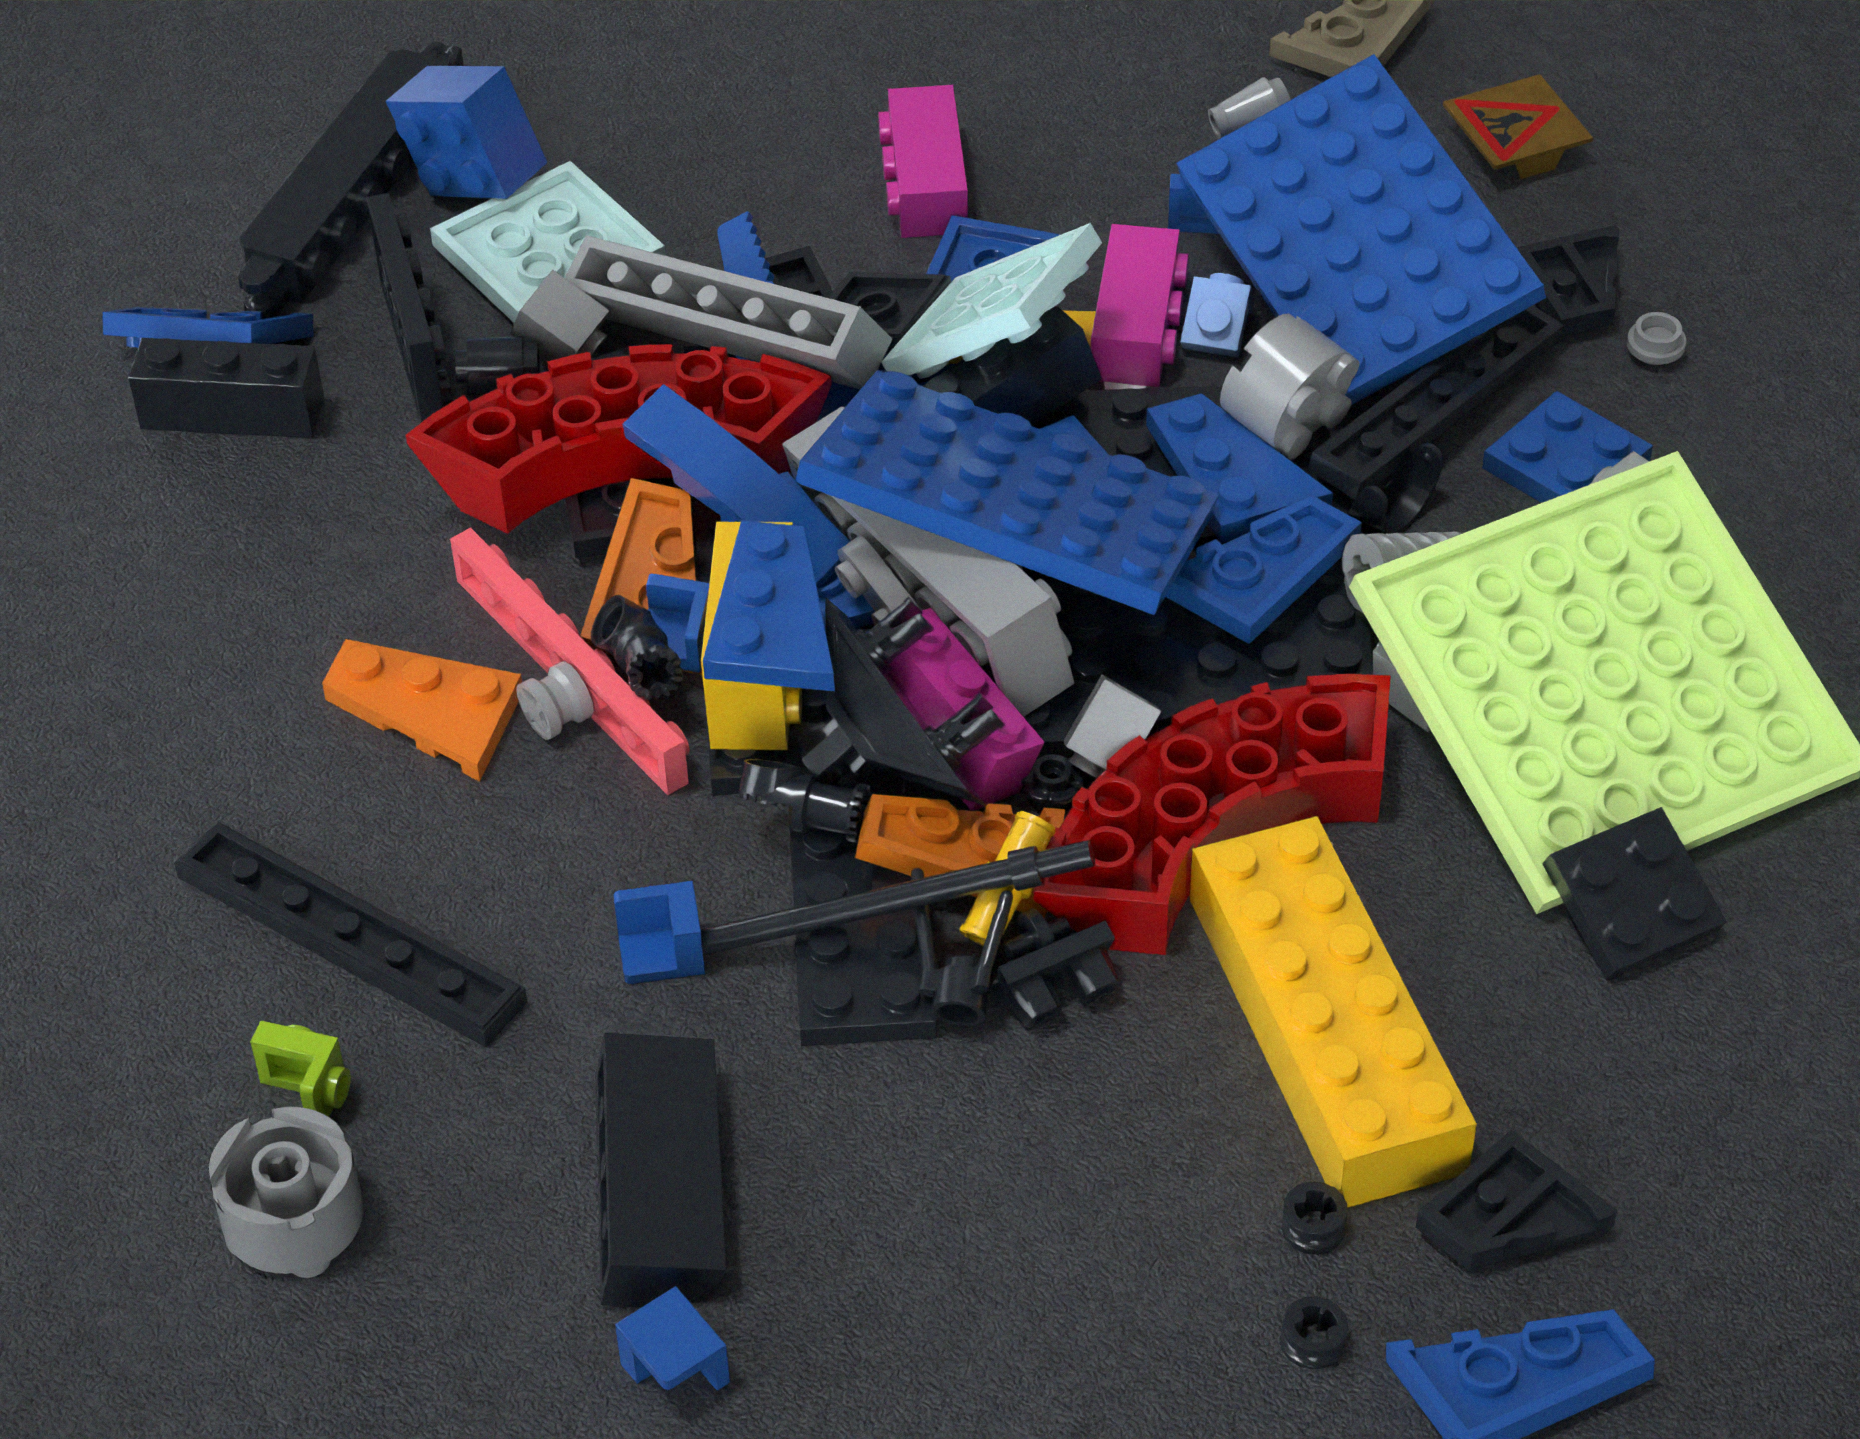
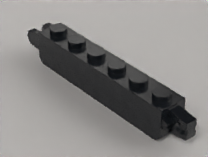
[238,41,464,319]

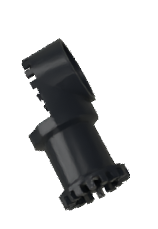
[591,595,683,700]
[739,759,871,843]

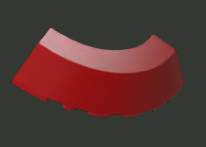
[405,344,832,534]
[1033,674,1391,955]

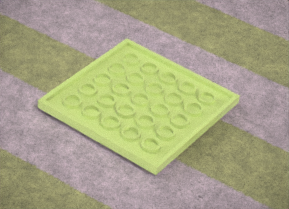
[1349,451,1860,914]

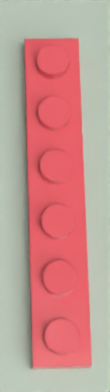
[450,528,690,796]

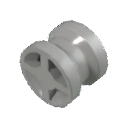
[516,661,594,740]

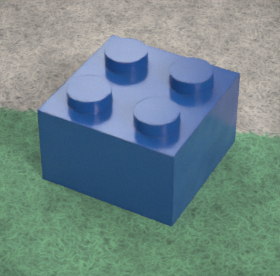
[385,66,547,199]

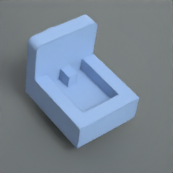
[1180,273,1254,358]

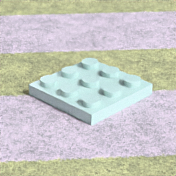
[430,161,666,323]
[881,223,1102,379]

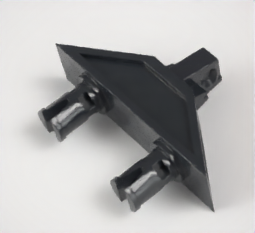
[802,597,1006,806]

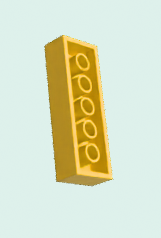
[1190,816,1477,1208]

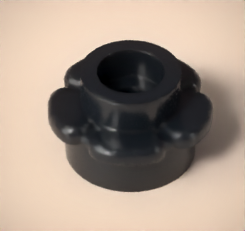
[1021,754,1084,812]

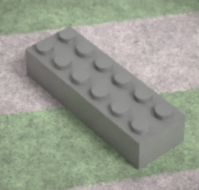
[782,406,1074,717]

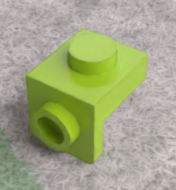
[250,1021,351,1117]

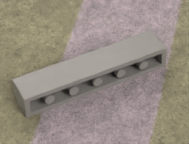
[565,235,892,389]

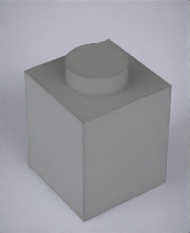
[510,269,609,361]
[1064,675,1161,778]

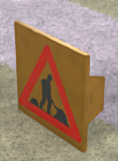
[1443,74,1593,179]

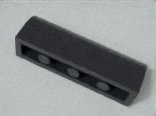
[595,1033,726,1307]

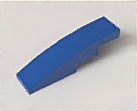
[622,384,851,589]

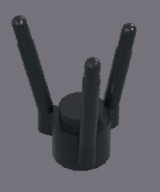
[911,868,1013,1027]

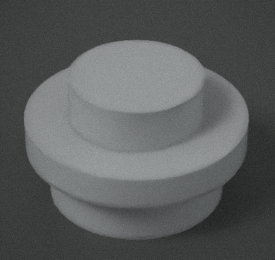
[1627,312,1686,365]

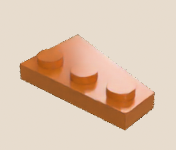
[580,478,702,675]
[322,639,522,782]
[855,794,1065,917]

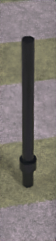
[701,840,1096,955]

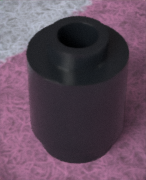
[455,336,540,396]

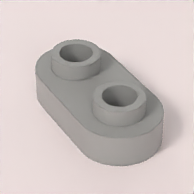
[835,536,918,626]

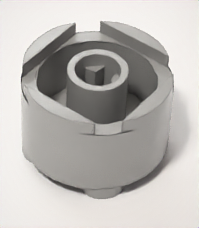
[1220,314,1360,460]
[209,1107,364,1278]

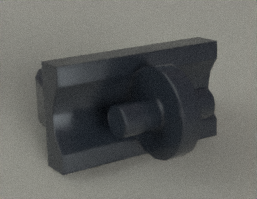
[989,908,1118,1029]

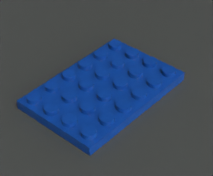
[1176,54,1546,405]
[795,370,1219,615]

